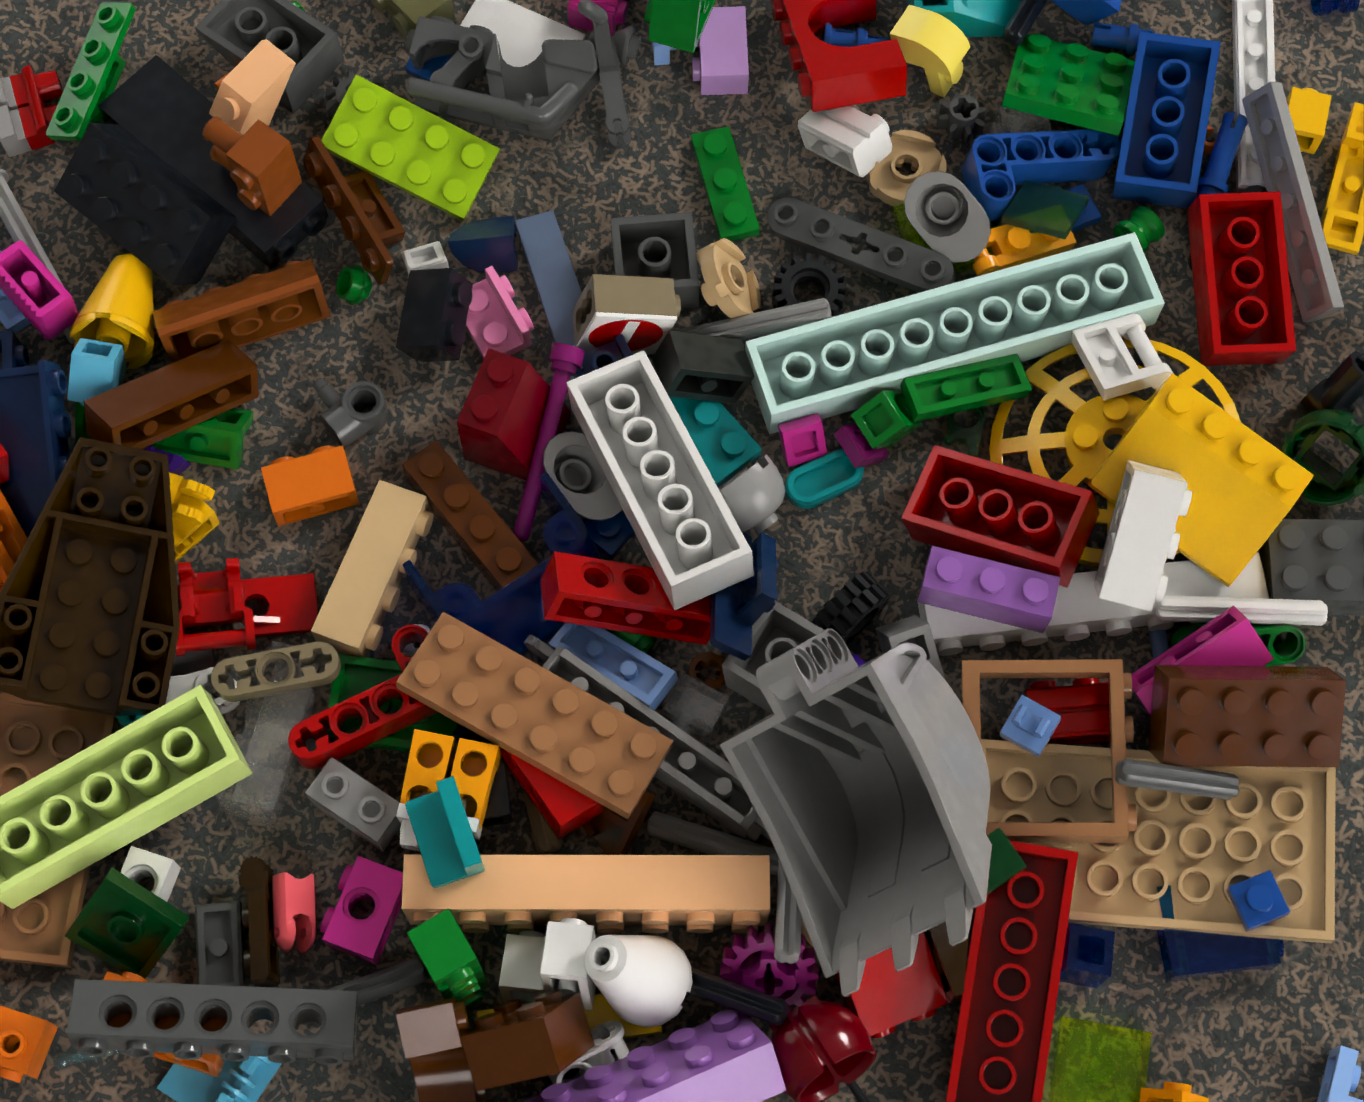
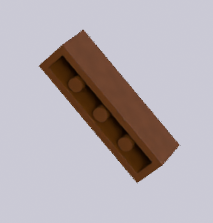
[83,339,258,449]
[402,440,541,605]

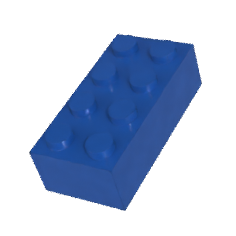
[1112,32,1221,209]

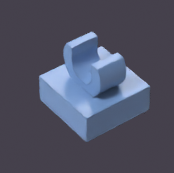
[1000,695,1061,758]

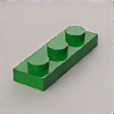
[691,126,760,241]
[900,353,1032,422]

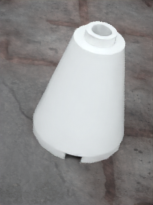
[584,935,693,1028]

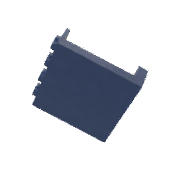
[0,360,72,538]

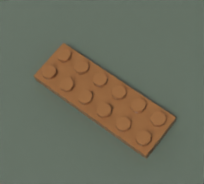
[396,612,673,819]

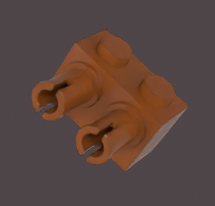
[202,116,302,216]

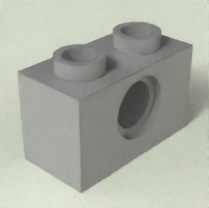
[305,757,401,852]

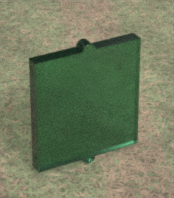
[1001,180,1089,239]

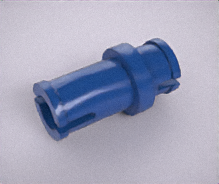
[1091,21,1153,56]

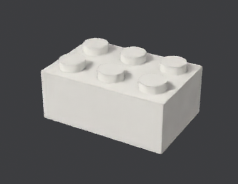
[1094,460,1192,612]

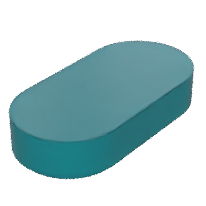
[785,449,864,509]

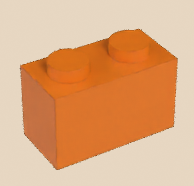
[261,445,360,527]

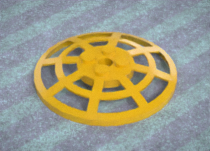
[989,337,1241,567]

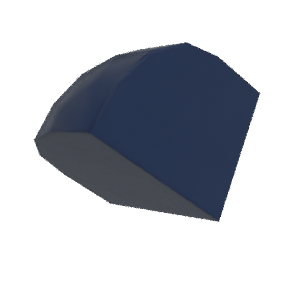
[447,216,518,273]

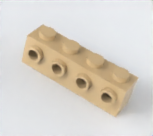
[311,479,434,658]

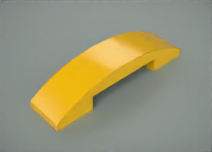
[1321,102,1364,255]

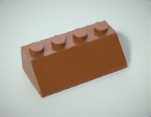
[153,259,331,363]

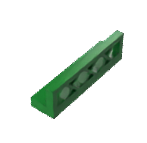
[75,402,253,470]

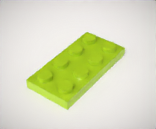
[321,74,500,221]

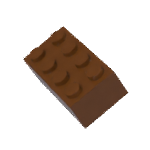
[1148,665,1346,767]

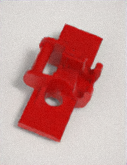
[176,557,318,657]

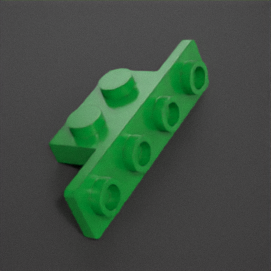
[46,2,136,141]

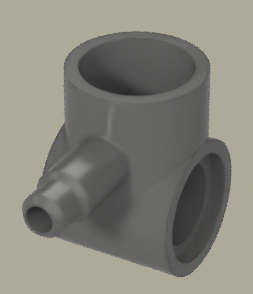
[313,378,388,449]

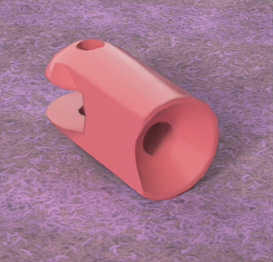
[272,872,317,953]

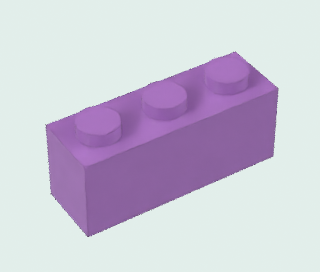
[917,546,1061,633]

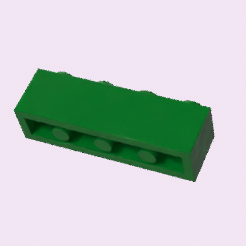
[407,908,489,1010]

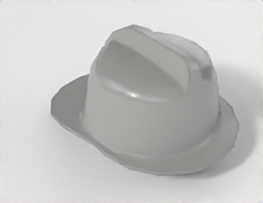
[904,171,991,263]
[543,431,622,521]

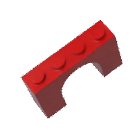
[770,0,907,112]

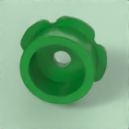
[336,265,372,305]

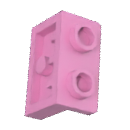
[465,266,534,359]

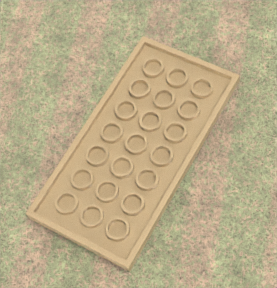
[972,739,1336,944]

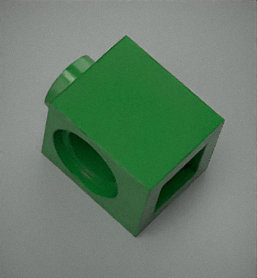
[851,390,922,449]

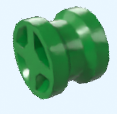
[1113,205,1165,253]

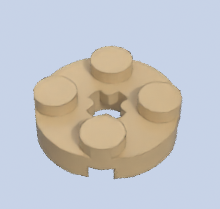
[866,130,947,208]
[696,238,761,318]

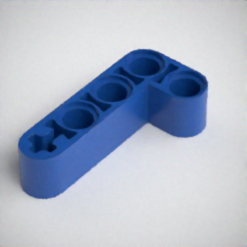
[962,129,1121,222]

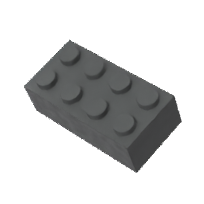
[1257,519,1364,616]

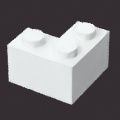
[499,918,596,1010]

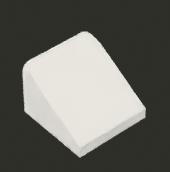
[401,241,449,276]

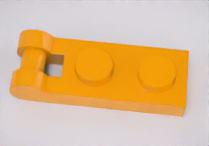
[973,208,1077,276]

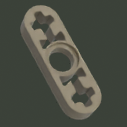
[211,641,341,702]

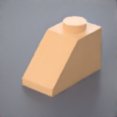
[209,39,296,135]

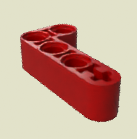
[288,624,437,769]

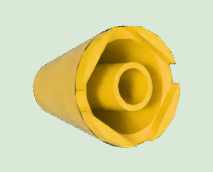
[70,253,155,369]

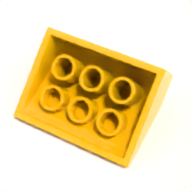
[1088,373,1314,587]

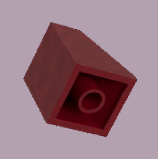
[457,348,571,480]

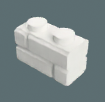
[797,105,893,178]

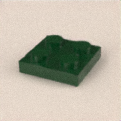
[65,868,190,979]

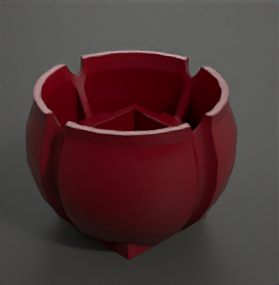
[769,995,877,1102]

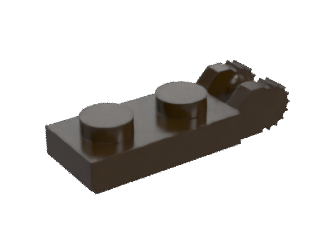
[239,856,280,987]

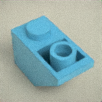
[67,338,127,406]

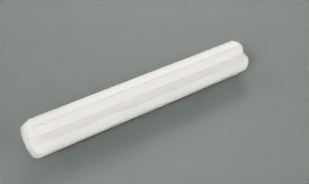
[1155,595,1328,626]

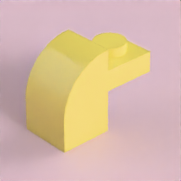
[890,5,970,97]

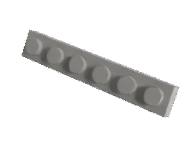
[1242,82,1344,322]

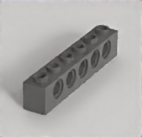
[67,979,359,1065]

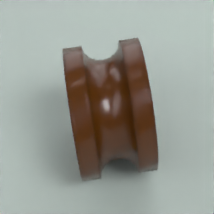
[688,652,725,694]

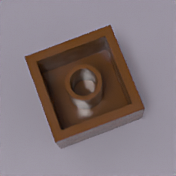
[460,989,595,1091]

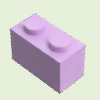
[692,6,749,95]

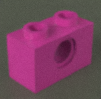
[320,856,403,965]

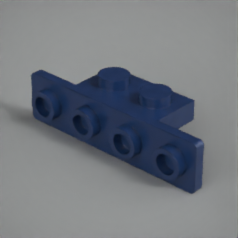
[710,532,779,661]

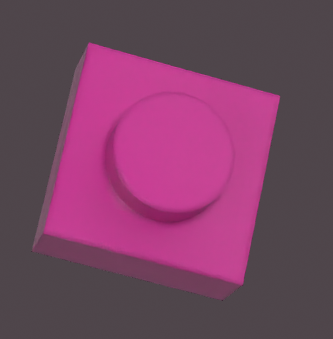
[778,413,827,467]

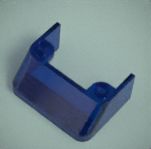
[402,472,602,656]

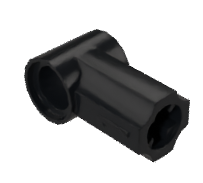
[1300,351,1364,433]

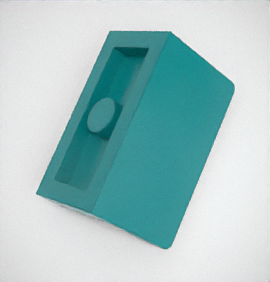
[405,776,485,888]

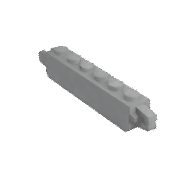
[524,635,771,841]

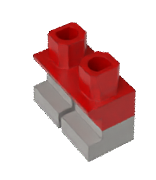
[0,65,63,157]

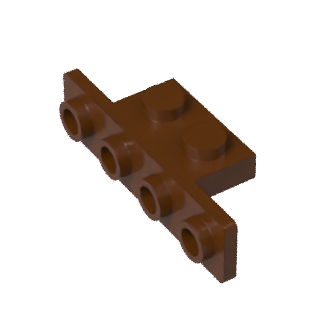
[303,136,405,285]

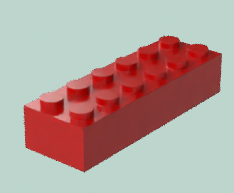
[946,840,1078,1102]

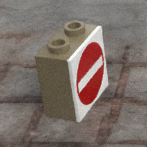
[572,274,681,355]

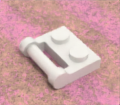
[1071,313,1174,400]

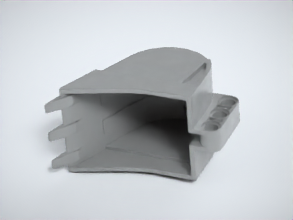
[720,628,992,997]

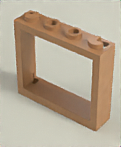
[961,659,1137,843]

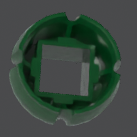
[1280,409,1364,506]

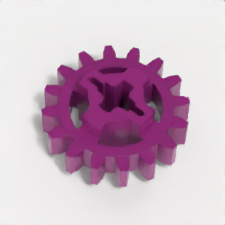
[720,922,819,1017]

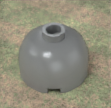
[718,454,785,534]

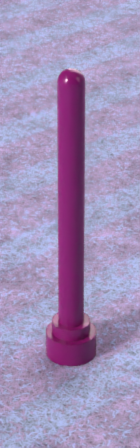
[513,343,585,542]

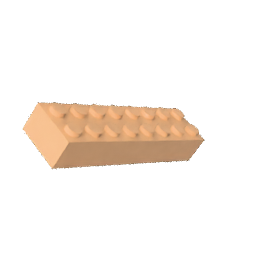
[402,854,770,933]

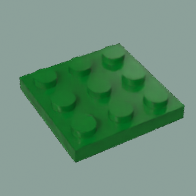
[1001,34,1135,136]

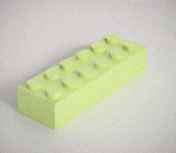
[0,685,253,909]

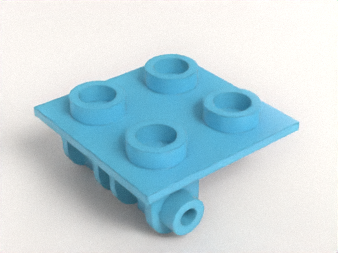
[157,1056,282,1102]

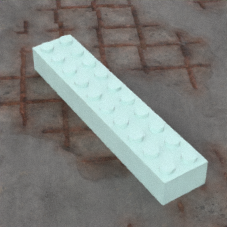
[745,232,1165,434]

